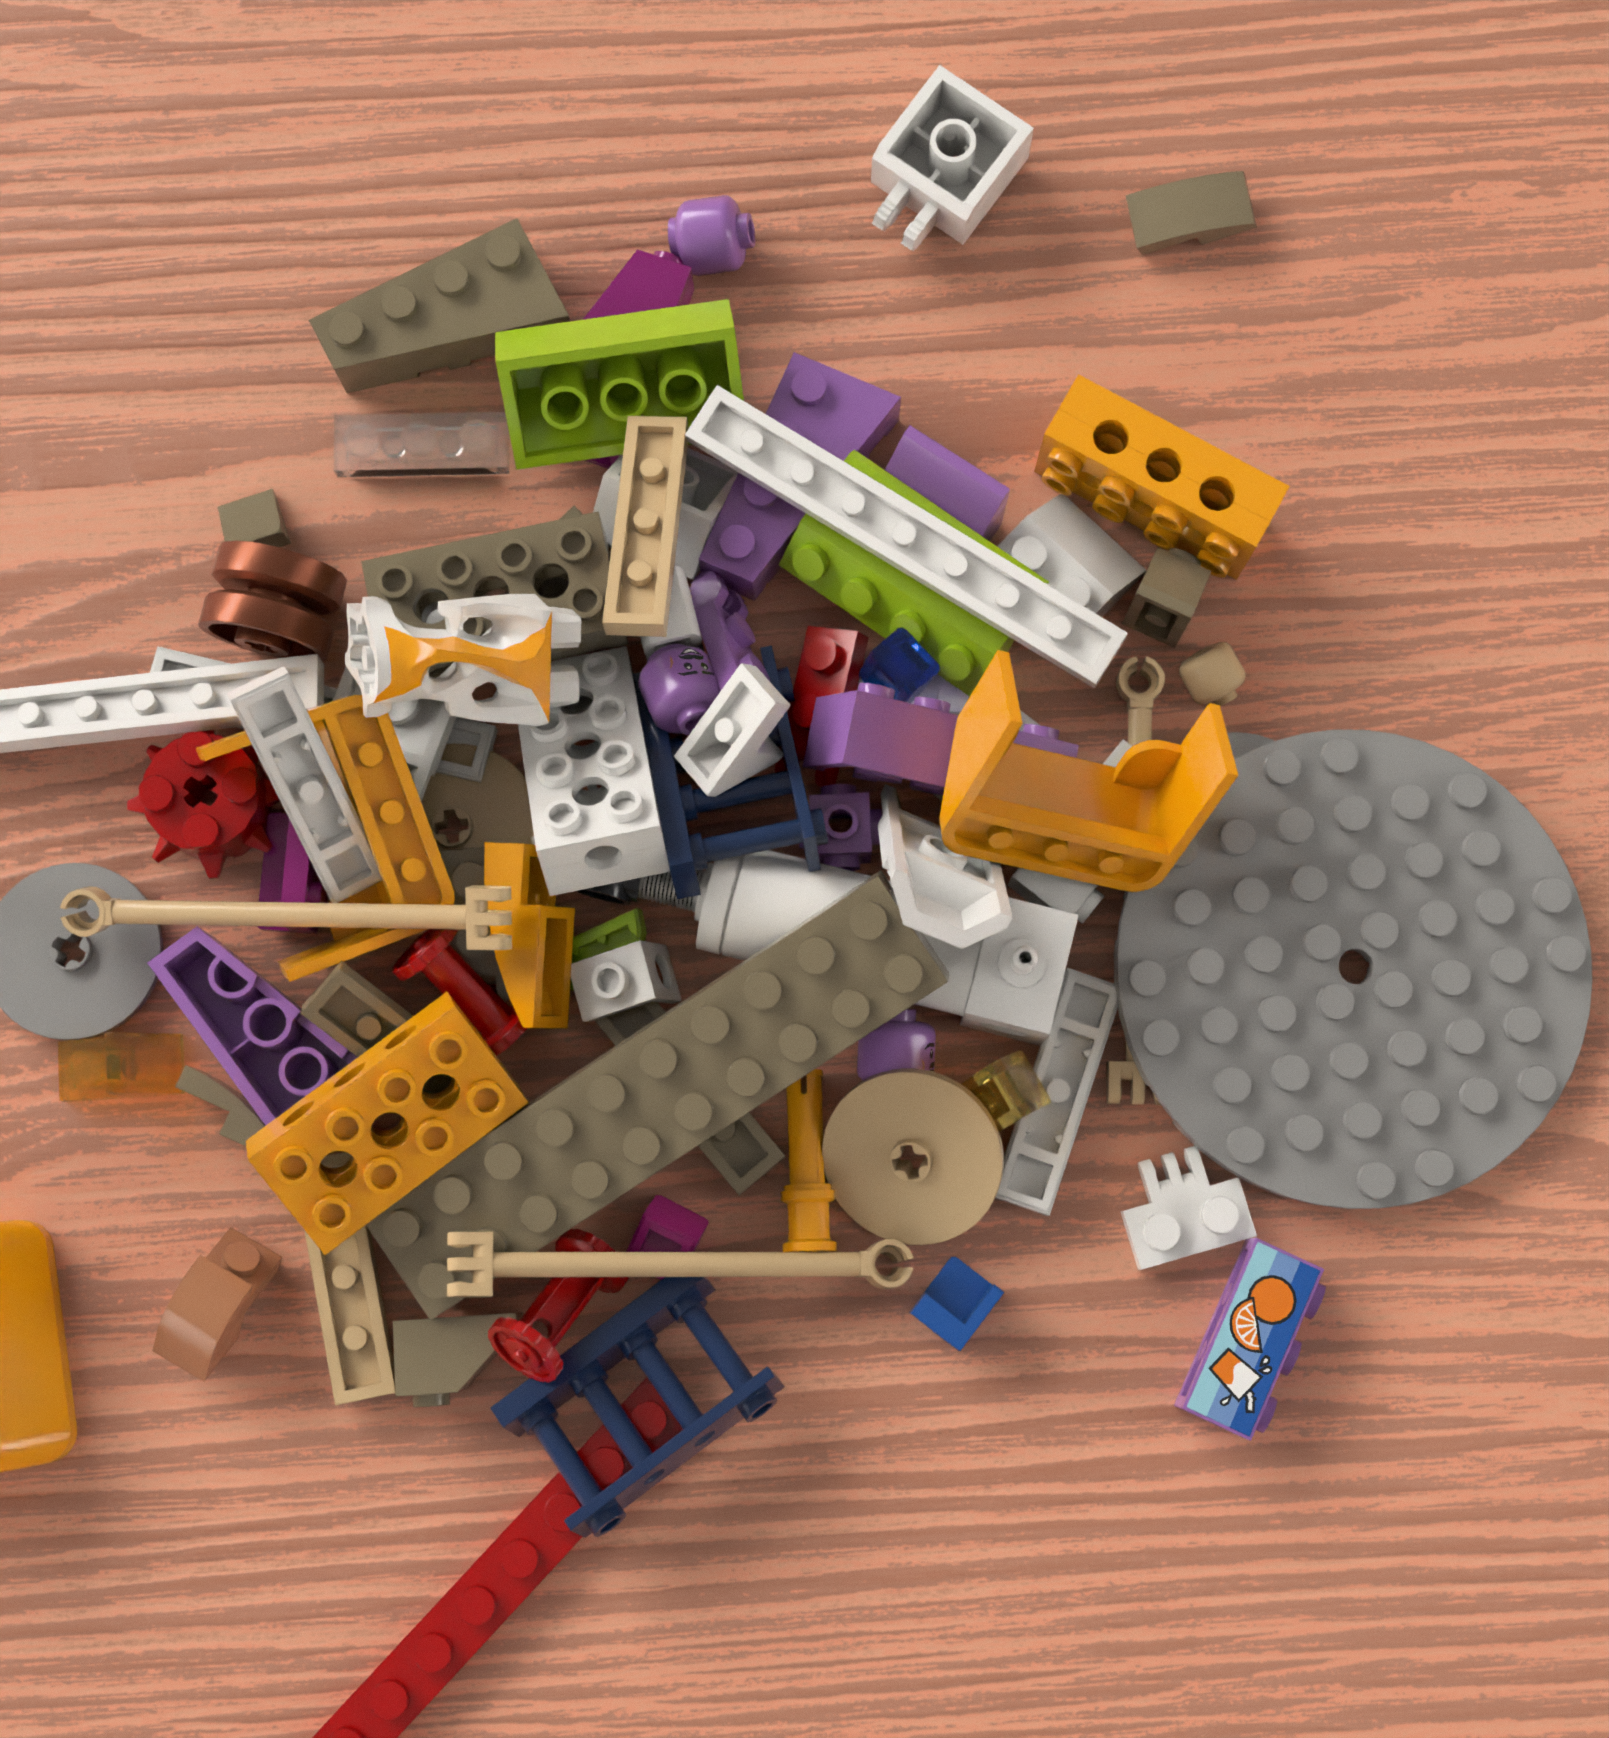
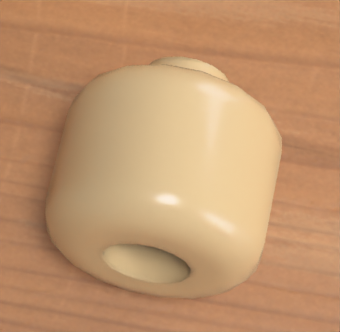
[1179,642,1246,706]

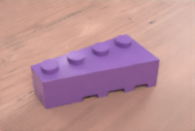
[698,352,901,601]
[802,683,1079,795]
[147,926,358,1126]

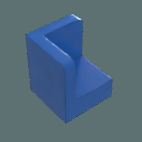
[909,1257,1004,1351]

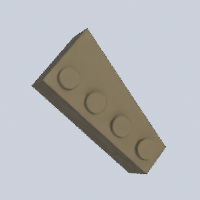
[309,218,570,393]

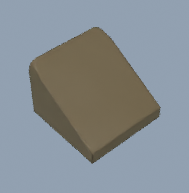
[218,489,291,547]

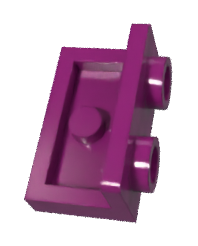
[257,813,328,934]

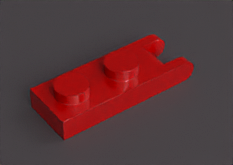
[775,626,869,787]

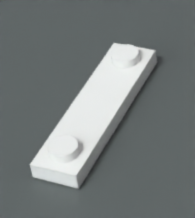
[226,666,382,903]
[995,968,1118,1216]

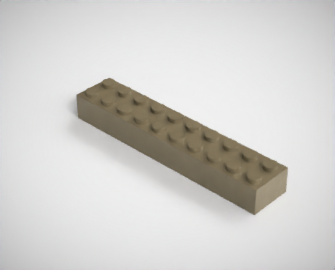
[366,870,949,1320]

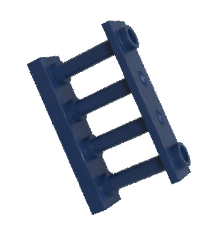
[633,645,828,900]
[490,1277,785,1538]

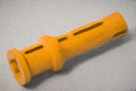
[780,1069,837,1252]

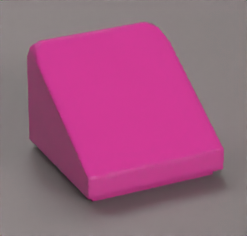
[626,1195,709,1280]

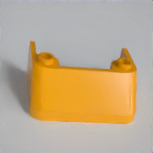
[939,650,1239,892]
[196,695,455,982]
[0,1220,77,1473]

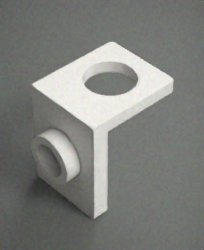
[571,940,681,1022]

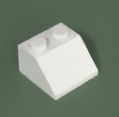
[593,448,738,580]
[997,494,1146,617]

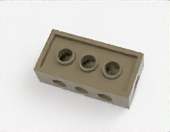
[361,512,628,678]

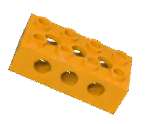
[1034,374,1290,580]
[246,992,529,1255]

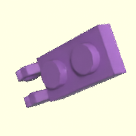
[689,570,770,691]

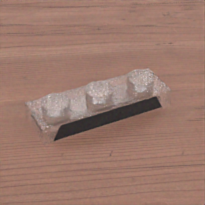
[334,412,509,478]

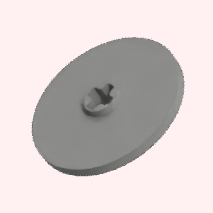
[0,863,163,1041]

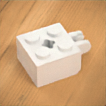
[871,65,1034,251]

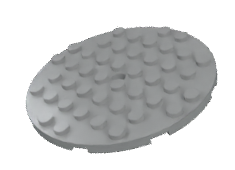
[1114,730,1592,1209]

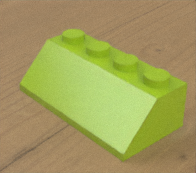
[495,299,744,470]
[779,450,1049,697]

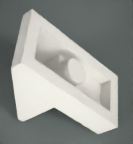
[674,663,791,797]

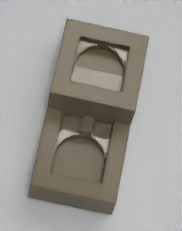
[1126,171,1257,255]
[175,1065,265,1146]

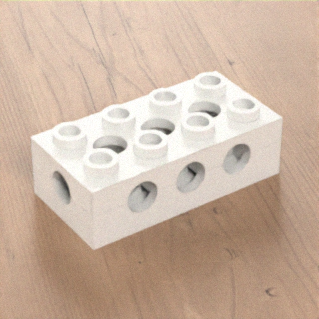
[518,646,670,896]

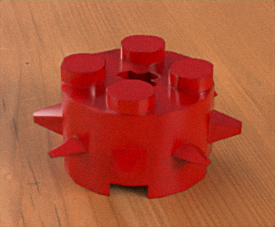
[127,730,280,879]

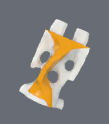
[345,594,581,726]

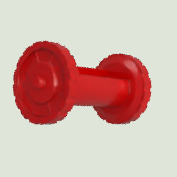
[392,929,527,1056]
[488,1228,629,1383]

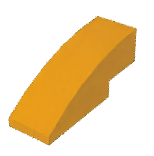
[484,842,575,1028]

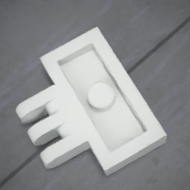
[1121,1146,1257,1270]

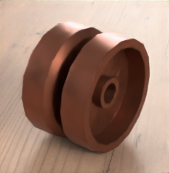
[198,540,347,662]

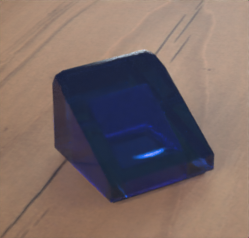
[859,628,940,704]

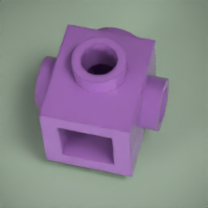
[799,784,882,871]

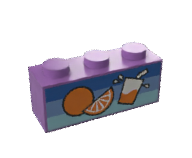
[1174,1238,1326,1441]

